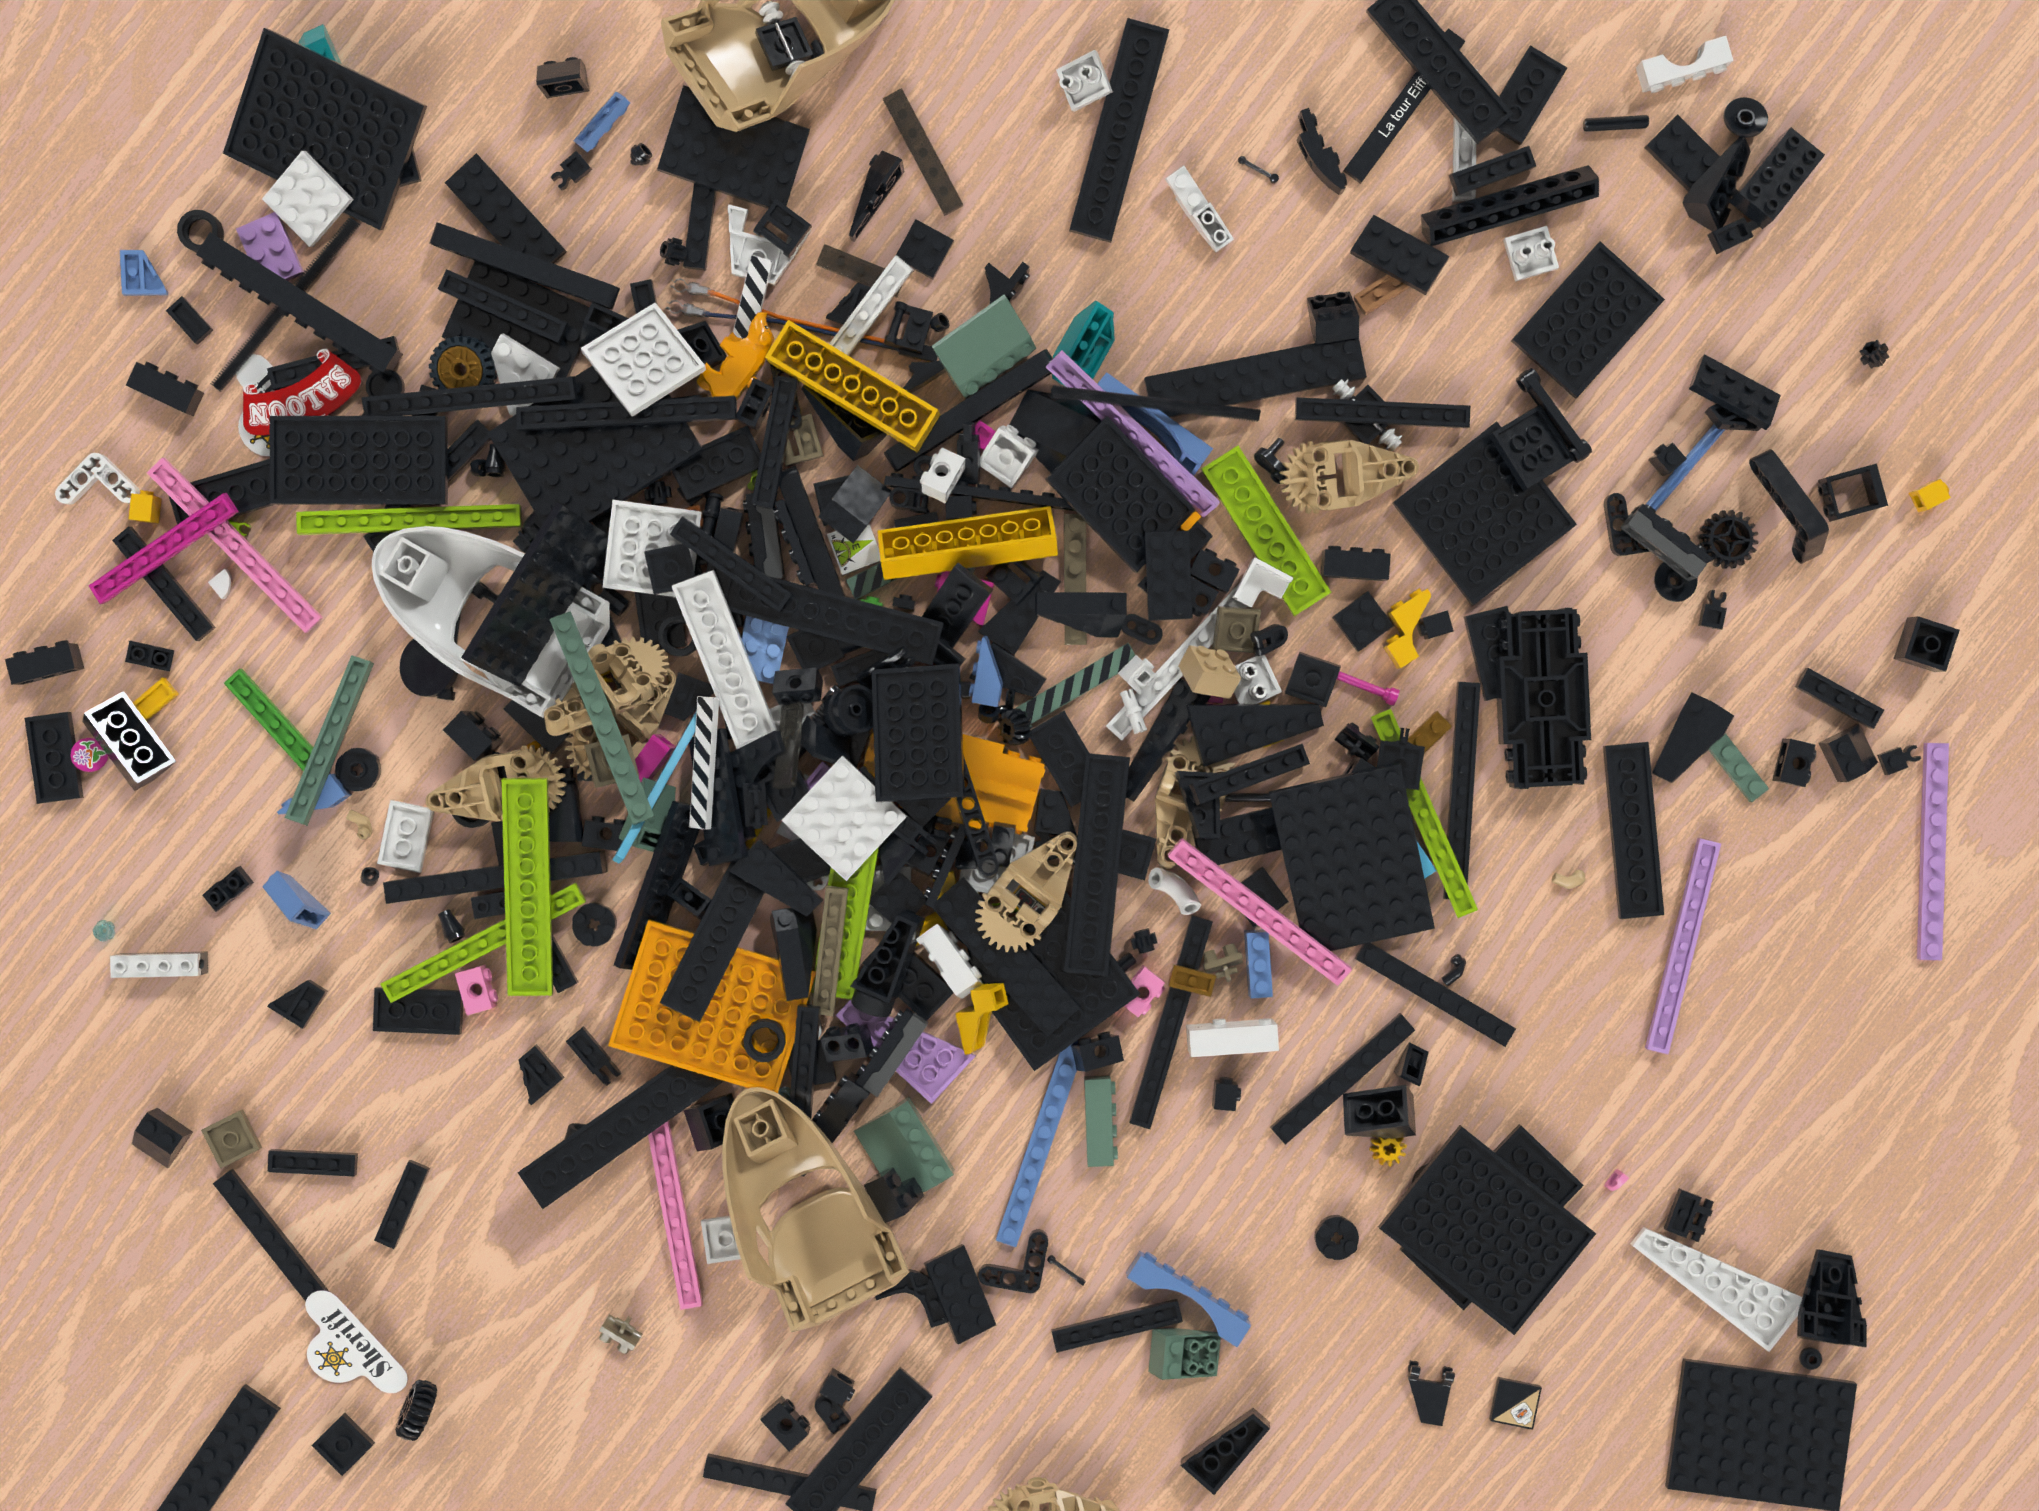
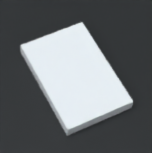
[377,800,434,873]

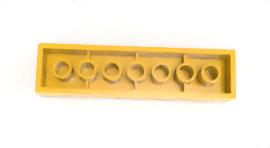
[765,320,940,453]
[877,506,1058,580]

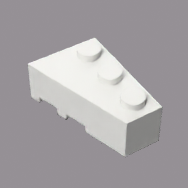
[916,924,983,999]

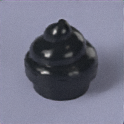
[630,143,652,166]

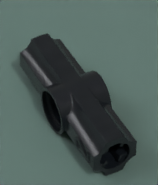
[582,572,631,617]

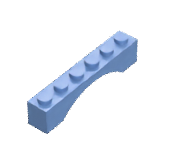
[1098,372,1213,476]
[1126,1251,1251,1348]

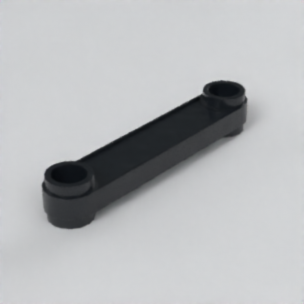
[1516,368,1592,463]

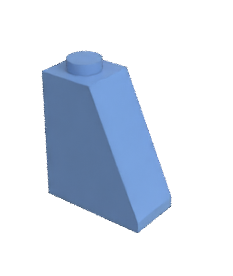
[262,871,331,929]

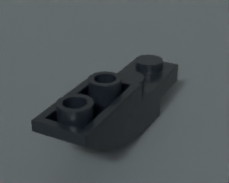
[1297,108,1347,195]

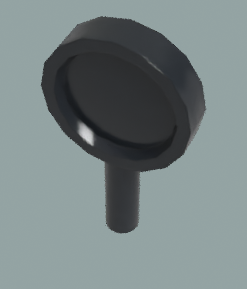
[362,370,405,416]

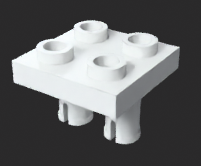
[1056,50,1113,112]
[1503,226,1559,282]
[1234,655,1282,704]

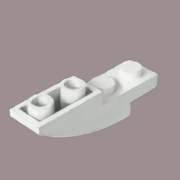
[1165,166,1234,252]

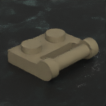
[784,413,823,467]

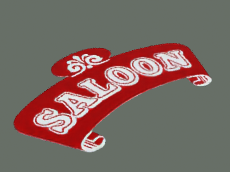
[243,349,361,435]

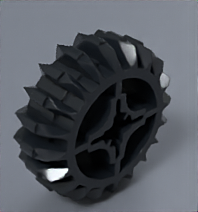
[1697,510,1759,569]
[395,1380,437,1441]

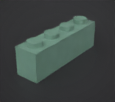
[1084,1075,1118,1167]

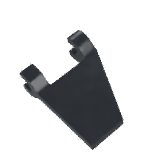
[1408,1360,1455,1426]

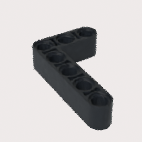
[1749,449,1829,564]

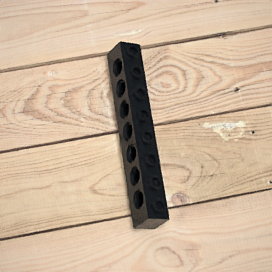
[1421,165,1599,246]

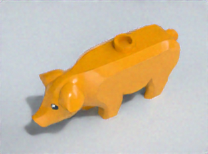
[697,312,774,401]

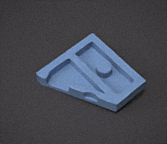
[120,250,168,296]

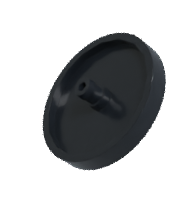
[399,639,458,697]

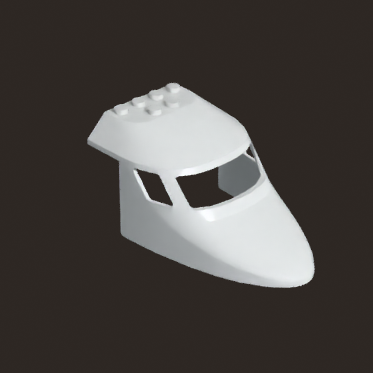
[372,526,610,718]

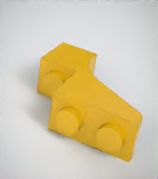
[1383,588,1431,669]
[955,983,1008,1055]

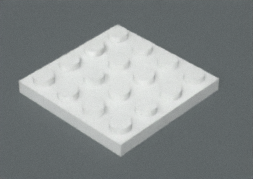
[581,303,706,416]
[602,500,701,597]
[782,756,907,881]

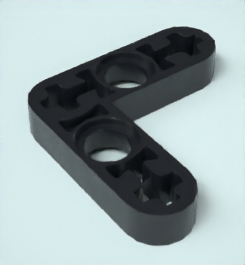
[1604,493,1650,556]
[978,1229,1048,1293]

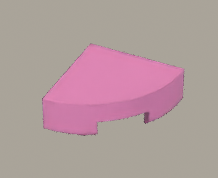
[1604,1169,1629,1191]

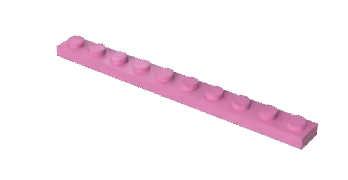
[147,458,323,633]
[1168,838,1352,986]
[648,1121,703,1310]

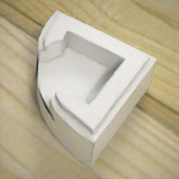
[208,569,232,600]

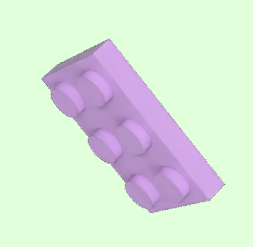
[236,212,304,281]

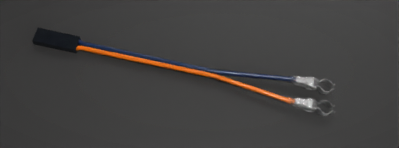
[666,279,938,362]

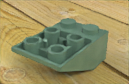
[619,777,676,852]
[1148,1328,1221,1380]

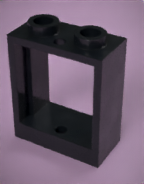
[1818,463,1888,522]

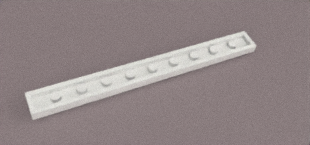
[1106,584,1262,741]

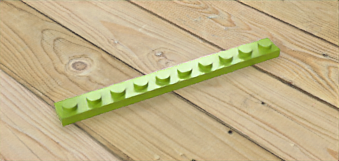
[296,504,522,535]
[1371,709,1478,918]
[380,883,586,1003]

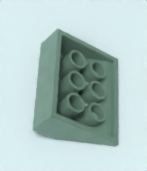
[932,295,1037,399]
[854,1097,955,1192]

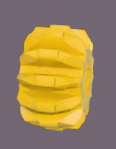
[1369,1137,1407,1166]

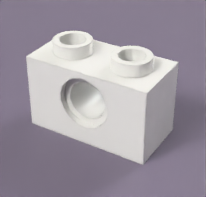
[920,448,965,503]

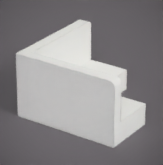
[1232,557,1293,608]

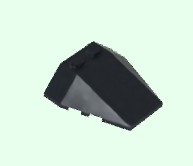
[1009,389,1101,473]
[1797,1249,1867,1348]

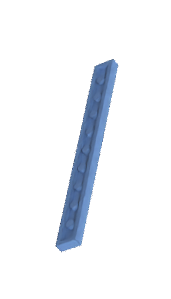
[996,1040,1078,1247]

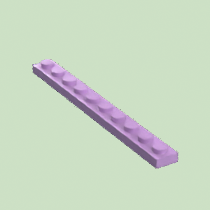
[1046,350,1220,518]
[1917,743,1949,960]
[1645,838,1721,1054]

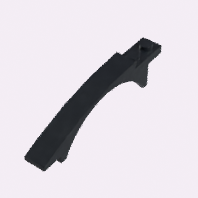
[903,262,1030,393]

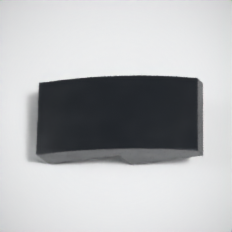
[125,641,175,672]
[202,866,254,912]

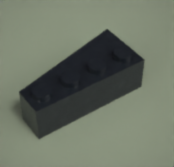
[850,910,925,1004]
[1180,1408,1270,1495]

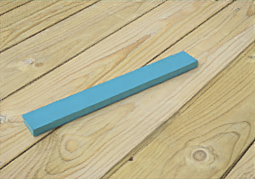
[612,710,697,864]

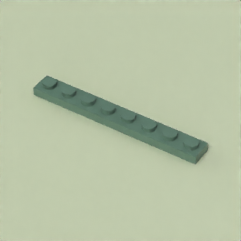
[285,655,374,826]

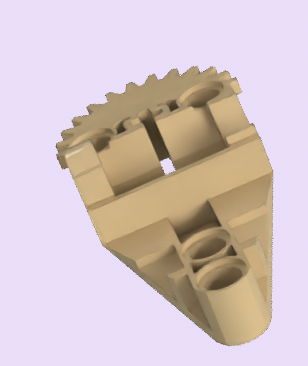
[1280,440,1419,514]
[544,637,669,736]
[564,669,676,782]
[1155,736,1235,869]
[425,745,566,822]
[975,832,1077,952]
[988,1477,1120,1511]

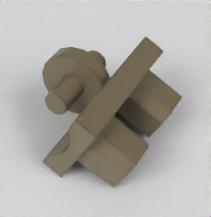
[1203,943,1243,982]
[599,1314,643,1354]

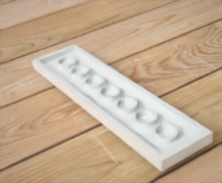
[672,570,778,749]

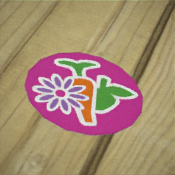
[71,738,108,772]

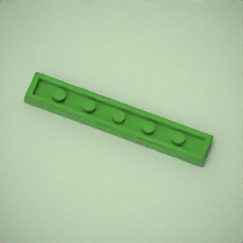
[224,668,313,771]

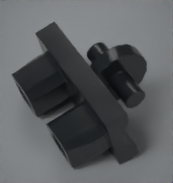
[1334,722,1380,761]

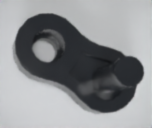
[1254,438,1287,484]

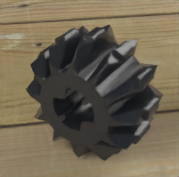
[997,708,1033,746]

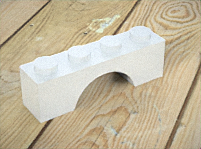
[1636,36,1734,93]

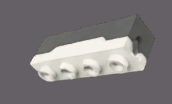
[110,951,208,978]

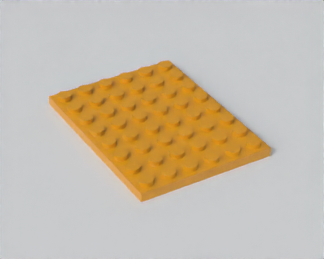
[608,920,816,1093]

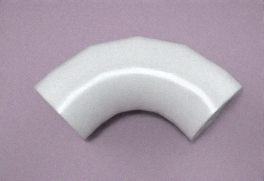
[1148,868,1201,915]

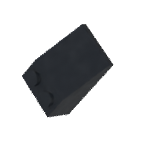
[818,465,891,544]
[1343,1085,1416,1138]

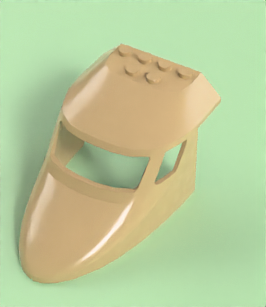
[661,0,895,132]
[722,1087,909,1332]

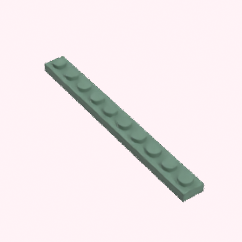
[550,611,655,825]

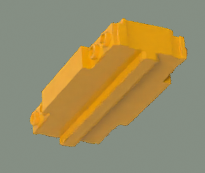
[863,733,1045,835]

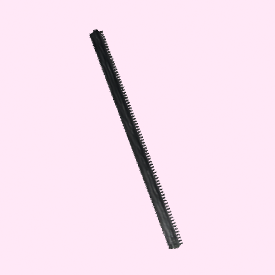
[210,216,360,392]
[1050,385,1261,422]

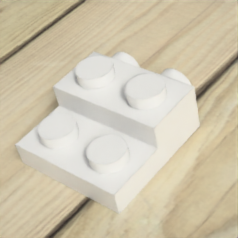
[980,425,1039,488]

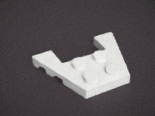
[728,204,812,286]

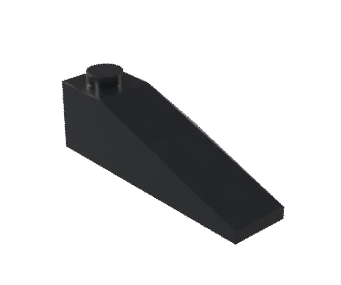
[1682,137,1751,232]
[849,151,905,242]
[801,385,887,461]
[1035,592,1127,638]
[1652,692,1734,783]
[770,908,817,1001]

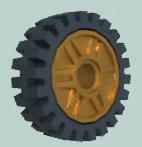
[429,336,497,390]

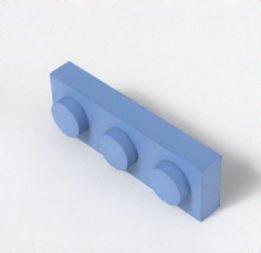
[573,92,630,152]

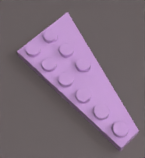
[836,1000,976,1104]

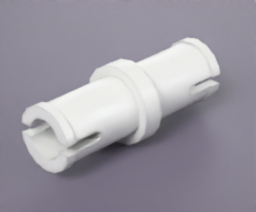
[1120,689,1147,734]

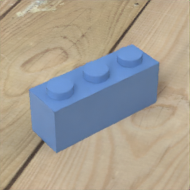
[1244,929,1273,999]

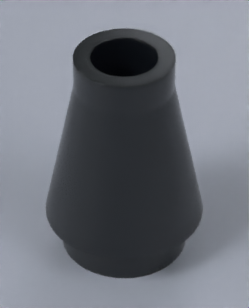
[484,444,506,477]
[438,909,465,943]

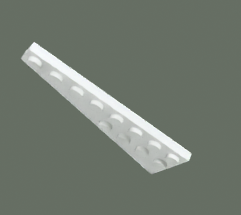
[1630,1227,1802,1352]

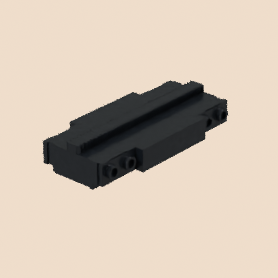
[1495,607,1591,789]

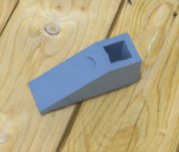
[969,636,1003,707]
[277,774,352,815]

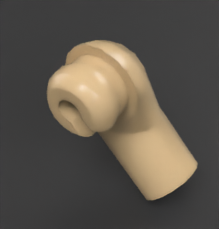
[346,810,373,840]
[1552,870,1585,889]

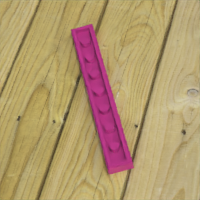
[89,493,239,604]

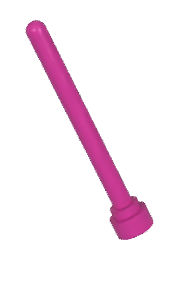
[1337,671,1400,706]

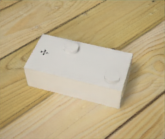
[1186,1018,1279,1057]

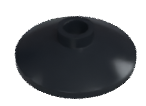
[1723,97,1768,138]
[1654,562,1698,602]

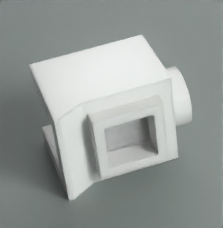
[1118,655,1156,695]

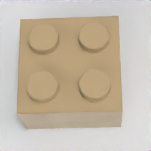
[1178,645,1241,699]

